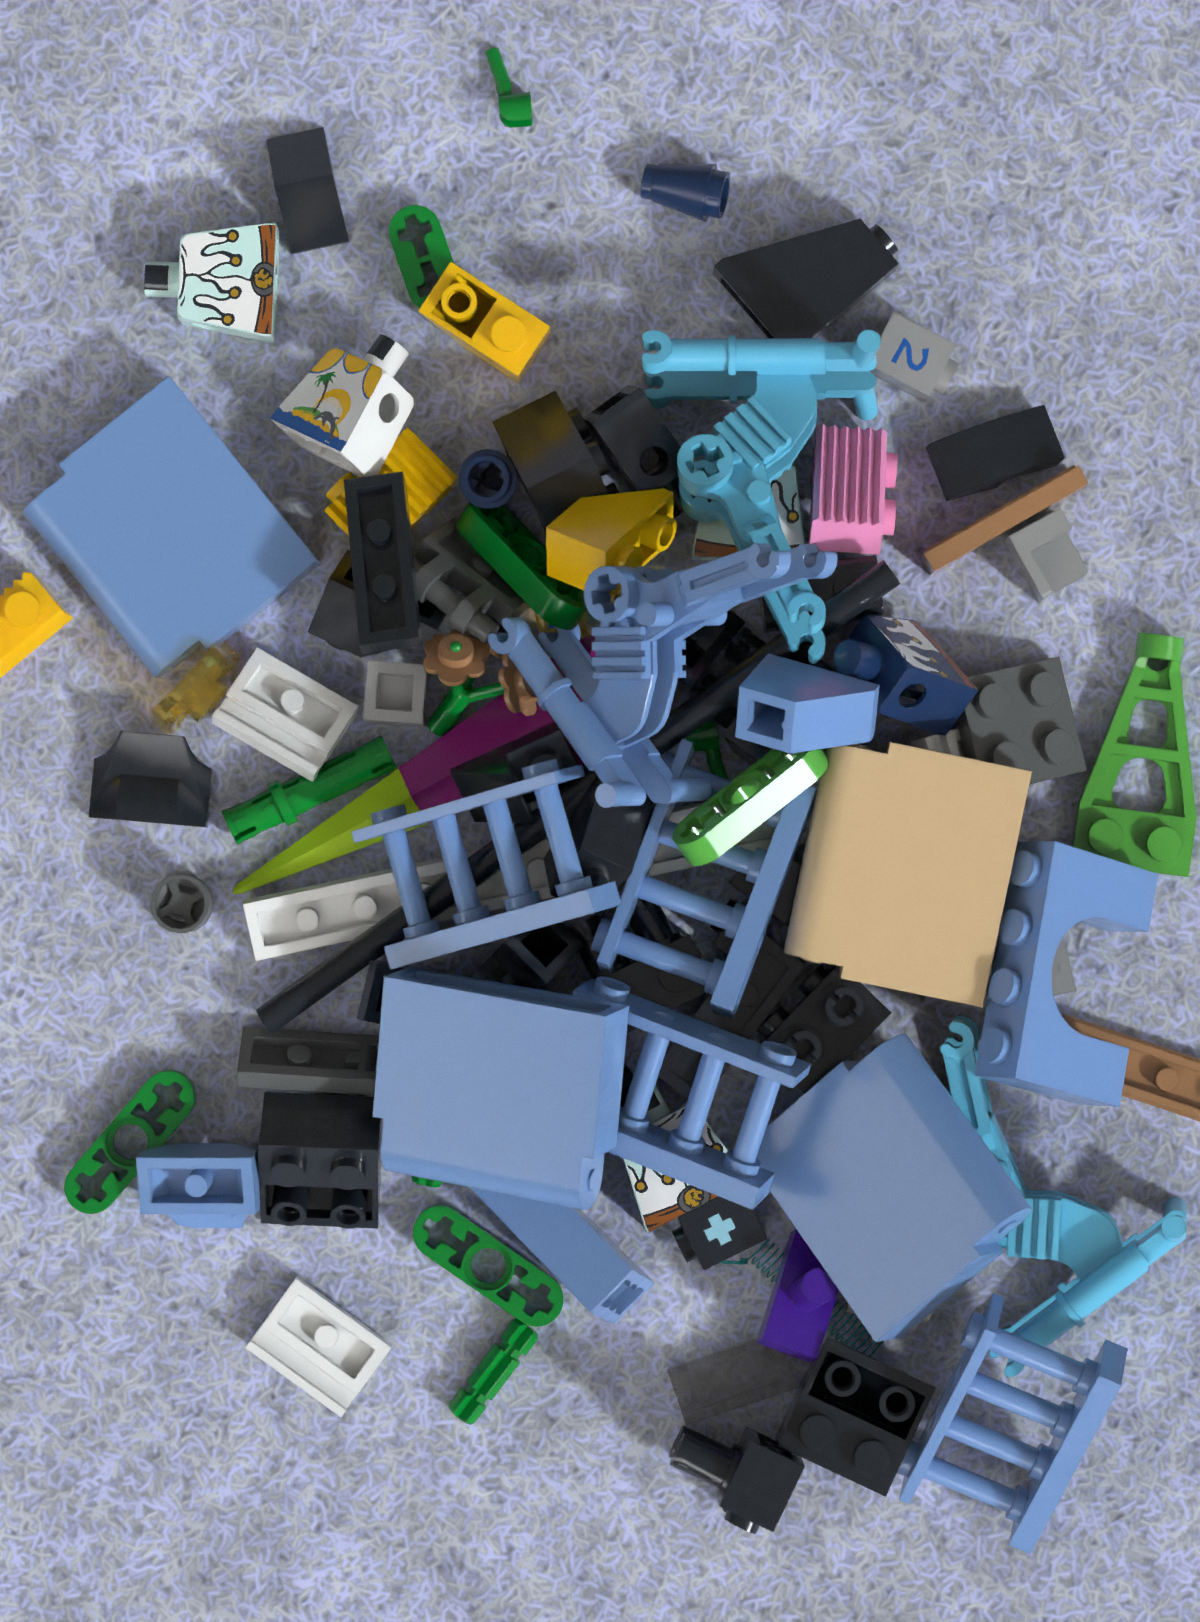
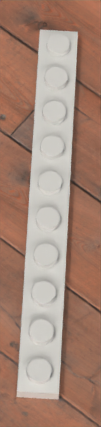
[243,779,819,961]

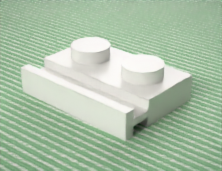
[212,647,358,782]
[245,1276,393,1417]

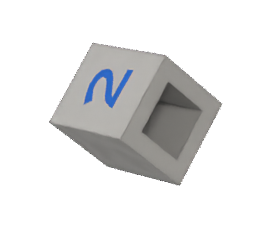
[870,312,959,402]

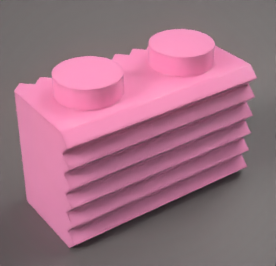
[809,424,898,555]

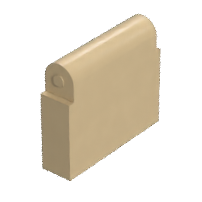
[783,741,1032,1008]

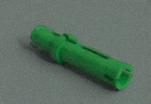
[221,735,397,845]

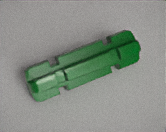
[449,1318,538,1425]

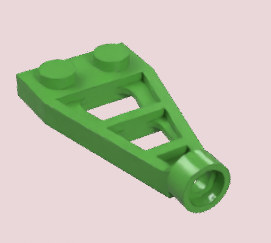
[1072,633,1197,877]

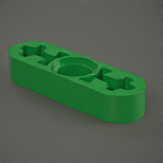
[456,495,587,630]
[64,1070,197,1214]
[413,1204,564,1327]

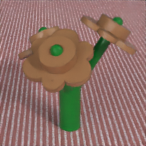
[423,629,538,736]

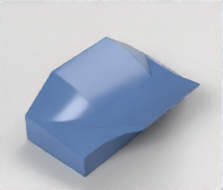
[136,1143,260,1228]

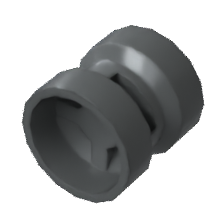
[150,874,214,933]

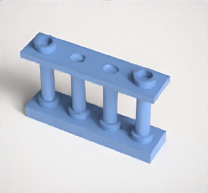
[591,739,817,1019]
[351,759,621,970]
[572,976,811,1210]
[897,1293,1128,1554]

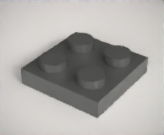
[956,656,1087,785]

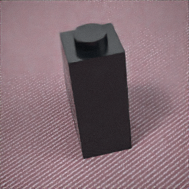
[712,218,899,338]

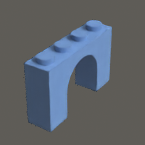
[975,841,1158,1107]

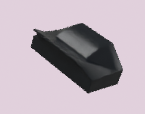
[89,731,213,828]

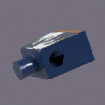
[833,614,979,736]

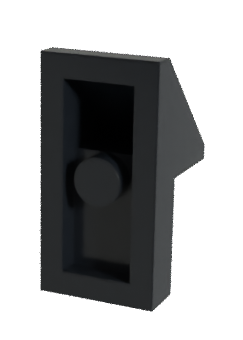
[450,722,579,823]

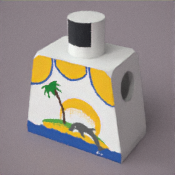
[270,334,414,477]

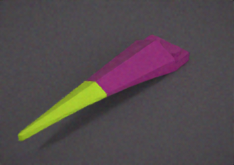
[232,634,672,894]

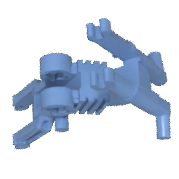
[488,543,837,808]

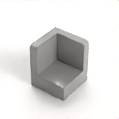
[1004,508,1088,602]
[363,660,427,727]

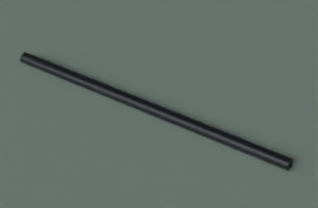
[256,560,901,1033]

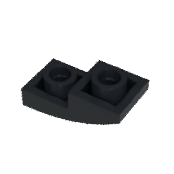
[926,405,1065,501]

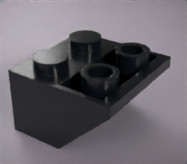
[258,1092,383,1229]
[775,1337,936,1497]

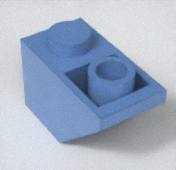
[735,653,880,754]

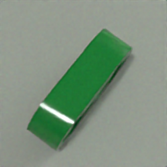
[389,205,454,310]

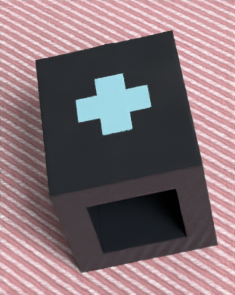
[672,1196,768,1270]

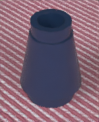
[640,163,730,222]
[458,449,517,509]

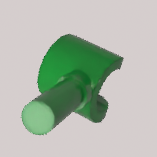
[485,47,533,128]
[686,720,729,780]

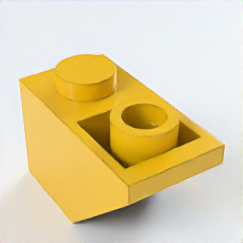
[418,262,551,384]
[546,488,677,596]

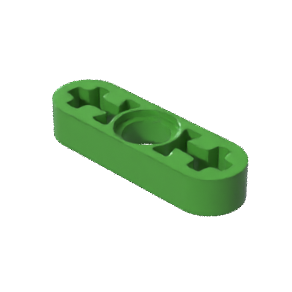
[672,749,829,866]

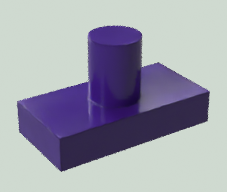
[756,1229,839,1363]

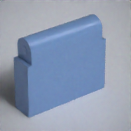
[23,376,321,679]
[373,967,629,1210]
[757,1034,1032,1342]

